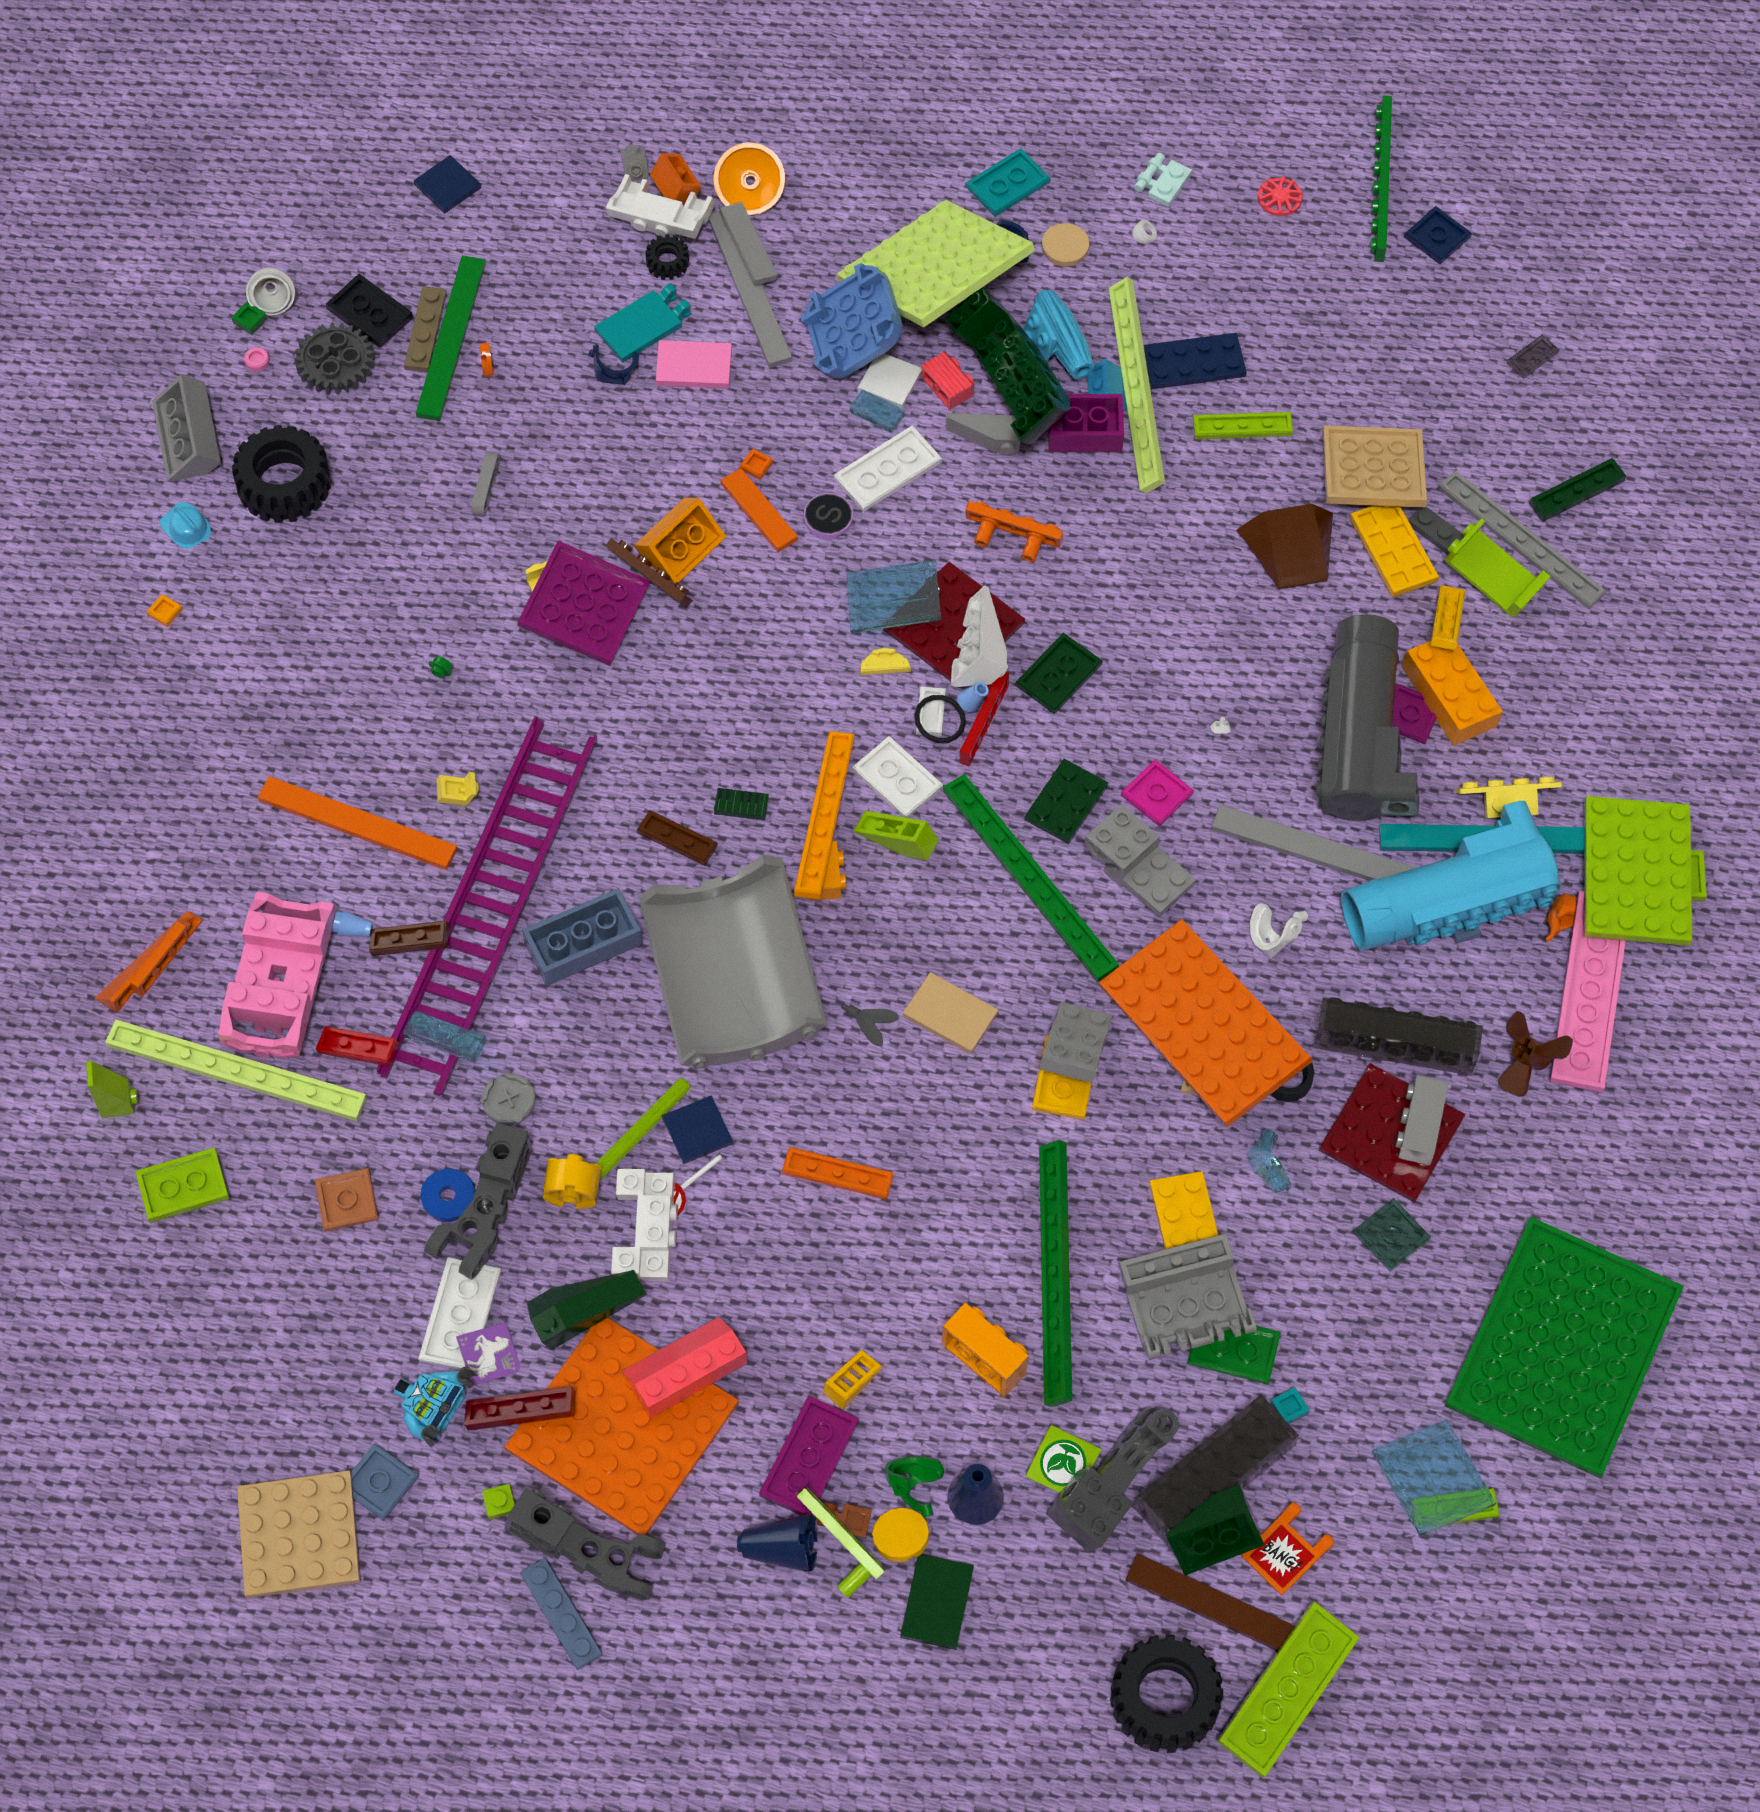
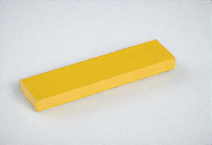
[1430,585,1465,651]

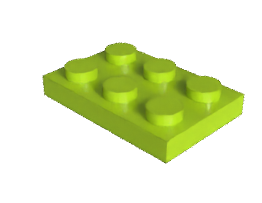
[135,1147,229,1223]

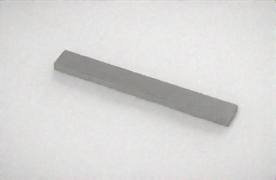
[708,211,792,368]
[1438,470,1606,609]
[1211,805,1416,881]

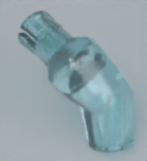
[1248,1129,1291,1193]

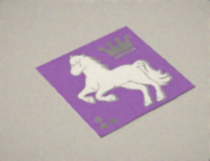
[456,1322,520,1385]

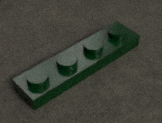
[1529,458,1626,522]

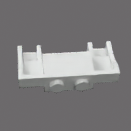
[606,174,715,239]
[611,1169,678,1282]

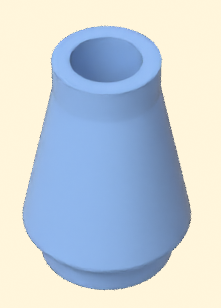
[957,682,989,713]
[332,910,372,937]

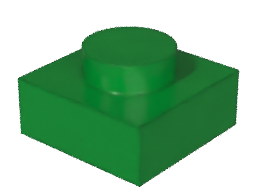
[231,301,267,335]

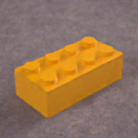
[1401,641,1503,746]

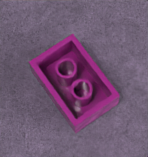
[1048,394,1124,452]

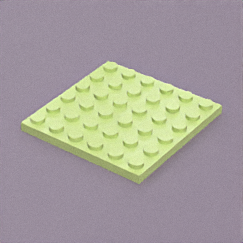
[836,200,1035,327]

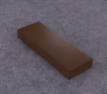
[637,810,718,866]
[369,920,449,956]

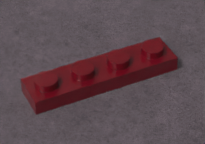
[464,1386,576,1431]

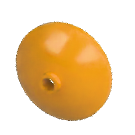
[714,143,785,215]

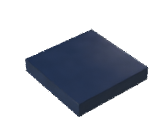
[414,155,481,214]
[1404,206,1472,265]
[662,1096,733,1164]

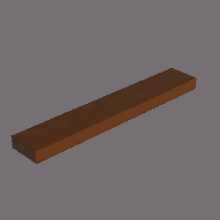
[1125,1553,1295,1651]

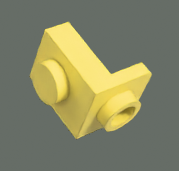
[436,772,479,806]

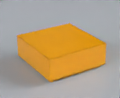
[146,594,183,627]

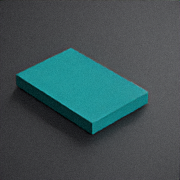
[965,148,1051,217]

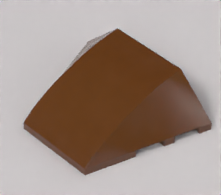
[1236,504,1333,589]

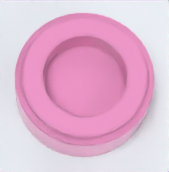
[244,347,269,372]

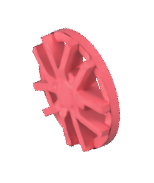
[1258,176,1303,216]

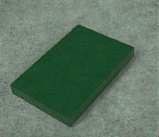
[1015,632,1103,715]
[900,1554,974,1650]

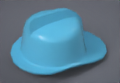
[160,502,211,549]

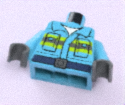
[394,1366,478,1447]

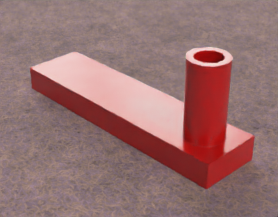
[960,672,1009,767]

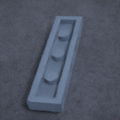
[520,1558,602,1671]

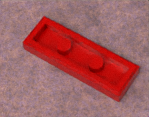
[316,1026,399,1066]

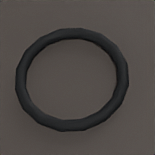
[914,695,966,743]

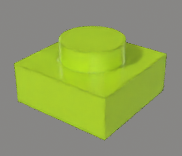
[482,1484,515,1520]

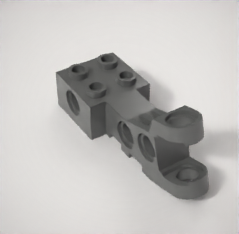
[424,1123,532,1280]
[1046,1407,1179,1551]
[504,1488,665,1600]

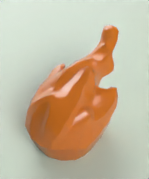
[1545,893,1577,942]

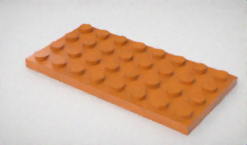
[1099,919,1312,1127]

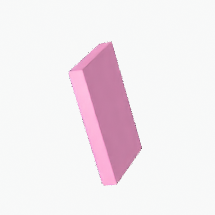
[656,340,732,388]

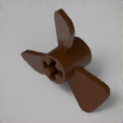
[1498,1011,1573,1097]

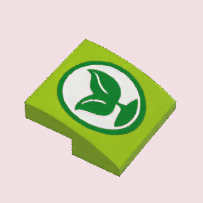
[1025,1425,1102,1493]

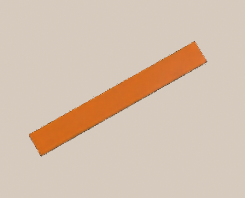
[258,776,458,871]

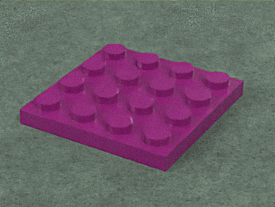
[517,541,650,666]

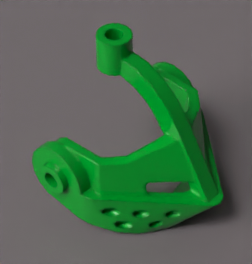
[885,1456,944,1517]

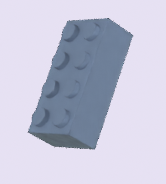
[522,888,642,986]

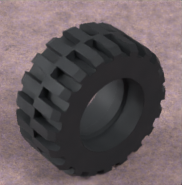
[232,425,331,523]
[1110,1634,1223,1753]

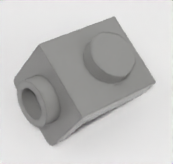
[620,145,649,181]

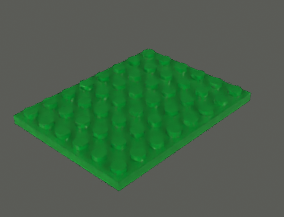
[1445,1217,1684,1479]

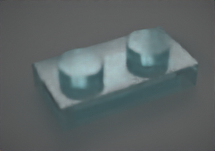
[850,389,905,433]

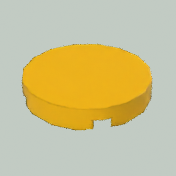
[872,1508,930,1563]

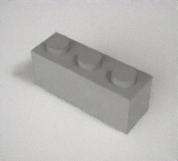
[1395,1075,1449,1165]

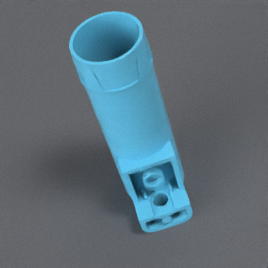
[1341,801,1562,951]

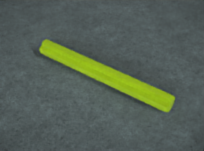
[595,1078,690,1179]

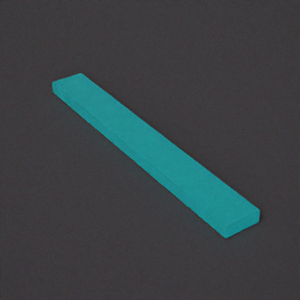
[1379,824,1584,854]

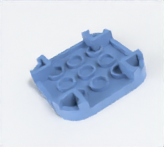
[801,263,902,379]

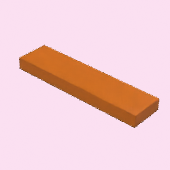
[720,468,798,553]
[782,1147,894,1200]

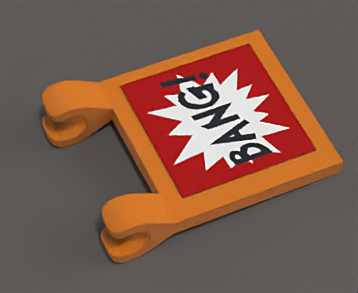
[1241,1502,1334,1596]

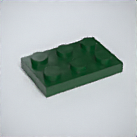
[1024,759,1108,844]

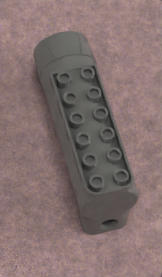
[1316,614,1420,821]

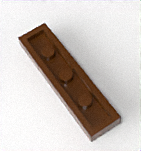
[605,538,693,608]

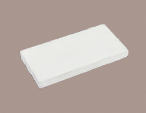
[834,426,942,512]
[418,1257,501,1370]

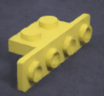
[1455,776,1562,818]

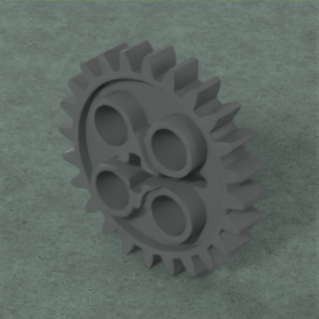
[294,323,375,394]

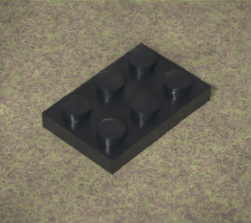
[326,274,413,348]

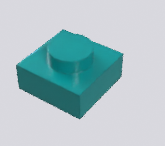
[1270,1387,1310,1426]

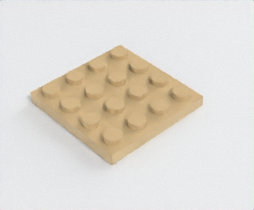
[1323,425,1427,507]
[237,1470,361,1598]

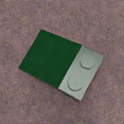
[1166,1484,1265,1575]

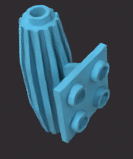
[1023,290,1094,379]

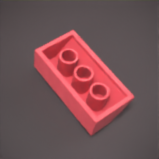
[622,1317,747,1418]

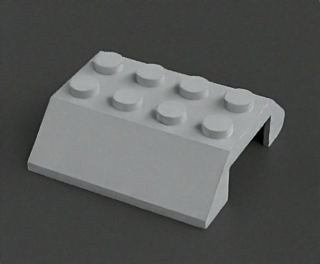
[1120,1234,1257,1360]

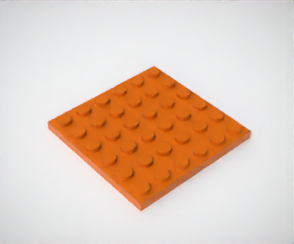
[504,1318,739,1536]

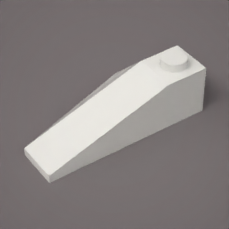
[951,585,1008,687]

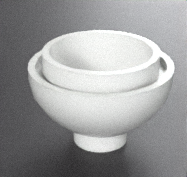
[246,267,295,316]

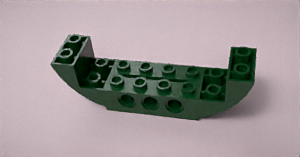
[946,287,1071,444]

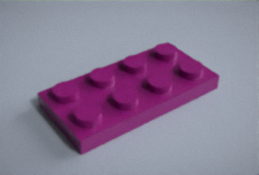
[759,1395,859,1516]

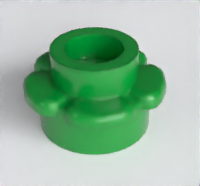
[429,656,453,679]

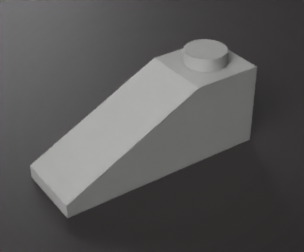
[946,413,1020,455]

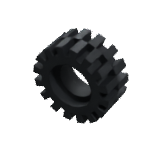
[645,234,689,280]

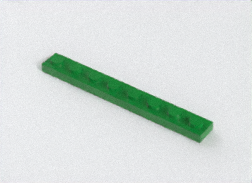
[1370,95,1392,262]

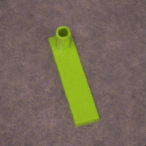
[797,1487,886,1598]

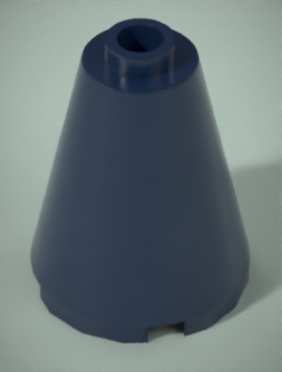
[947,1464,1004,1525]
[737,1514,818,1572]

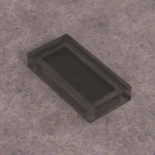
[1507,334,1559,379]

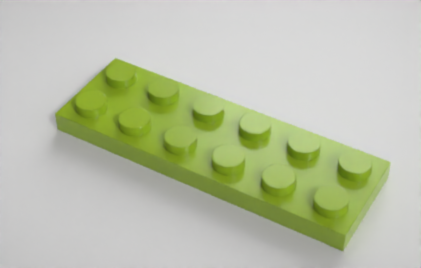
[1216,1601,1360,1778]

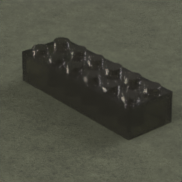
[1313,997,1483,1076]
[1133,1394,1299,1550]

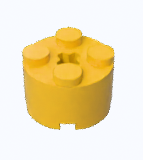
[543,1154,602,1209]

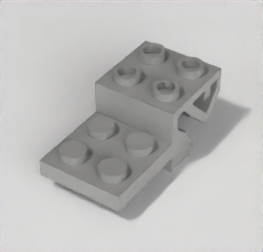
[1085,804,1196,917]
[1040,1002,1112,1083]

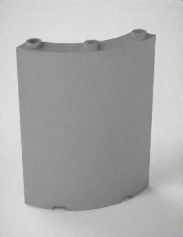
[639,855,827,1069]

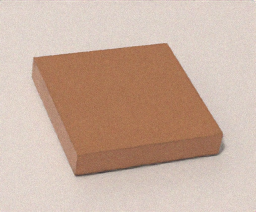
[315,1168,378,1232]

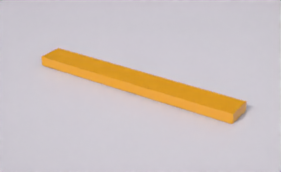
[794,731,855,900]

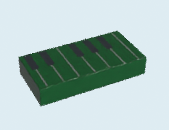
[714,788,769,820]

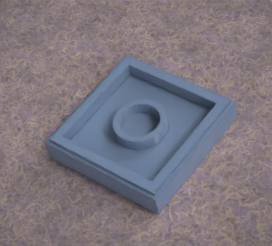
[351,1443,419,1521]

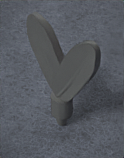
[841,1004,898,1046]

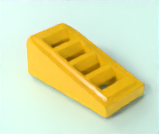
[823,1349,882,1410]

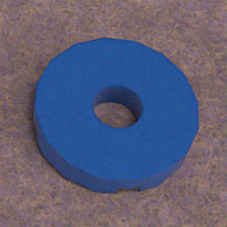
[420,1168,475,1222]

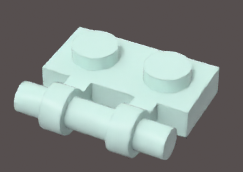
[1134,153,1192,207]

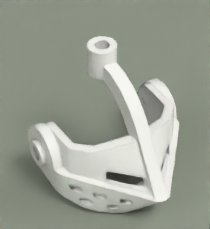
[1250,903,1308,959]

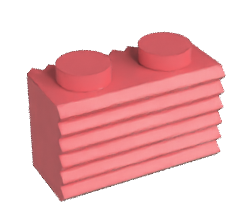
[921,351,975,410]

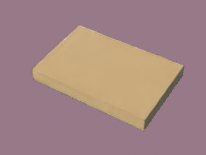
[903,972,999,1054]

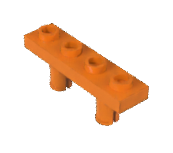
[965,501,1063,563]

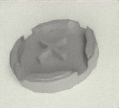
[481,1073,536,1126]

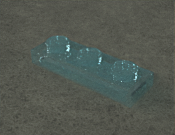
[403,1011,487,1063]

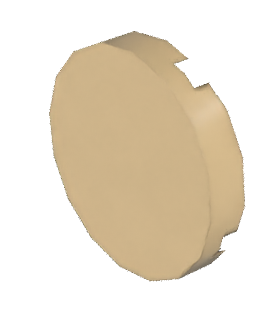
[1042,223,1089,267]

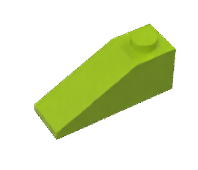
[853,811,939,861]
[86,1061,138,1118]

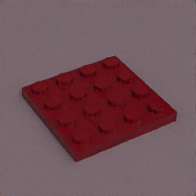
[883,562,1025,688]
[1319,1063,1465,1203]

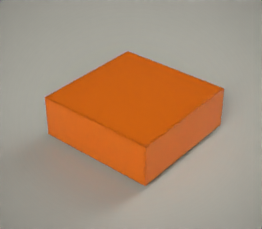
[739,448,774,481]

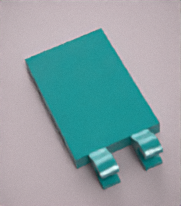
[594,283,692,363]

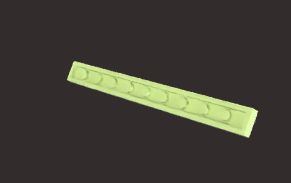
[1109,277,1165,493]
[105,1019,367,1122]

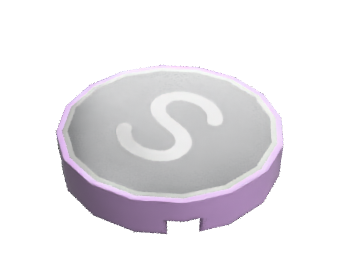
[804,493,853,539]

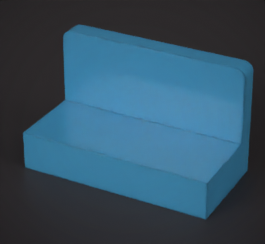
[1088,359,1127,412]

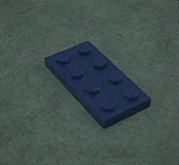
[1143,333,1247,390]

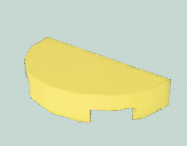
[860,648,911,675]

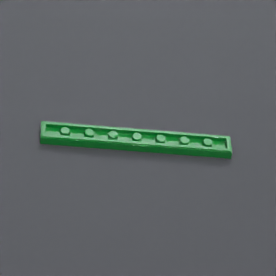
[416,255,486,421]

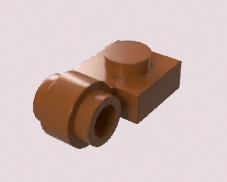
[815,1502,872,1538]

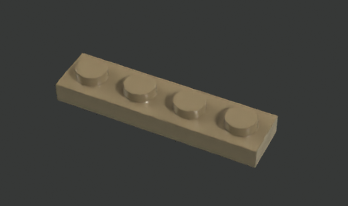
[404,286,447,373]

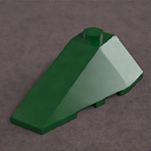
[527,1270,647,1350]

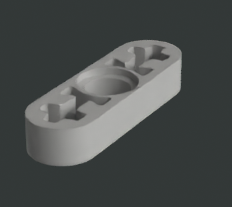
[471,451,500,517]

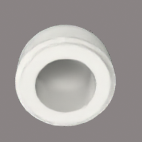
[1132,220,1157,244]

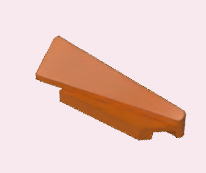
[95,911,203,1013]

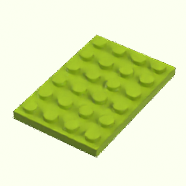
[1584,796,1692,946]

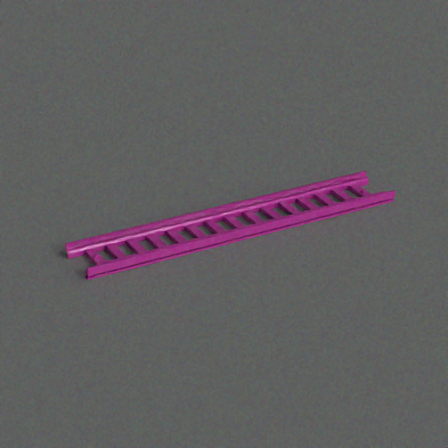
[377,716,597,1096]

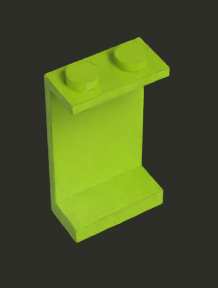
[1445,518,1551,618]

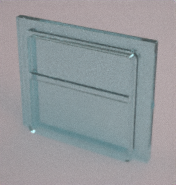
[847,559,941,633]
[1372,1420,1496,1536]

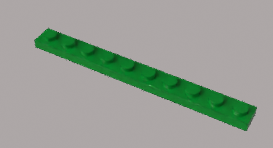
[943,774,1119,983]
[1039,1140,1072,1407]

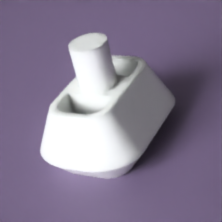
[1210,717,1231,734]

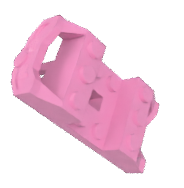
[218,892,336,1058]

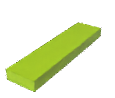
[1193,412,1293,439]

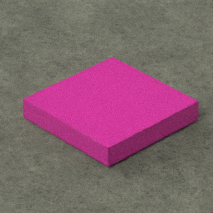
[1121,759,1194,827]

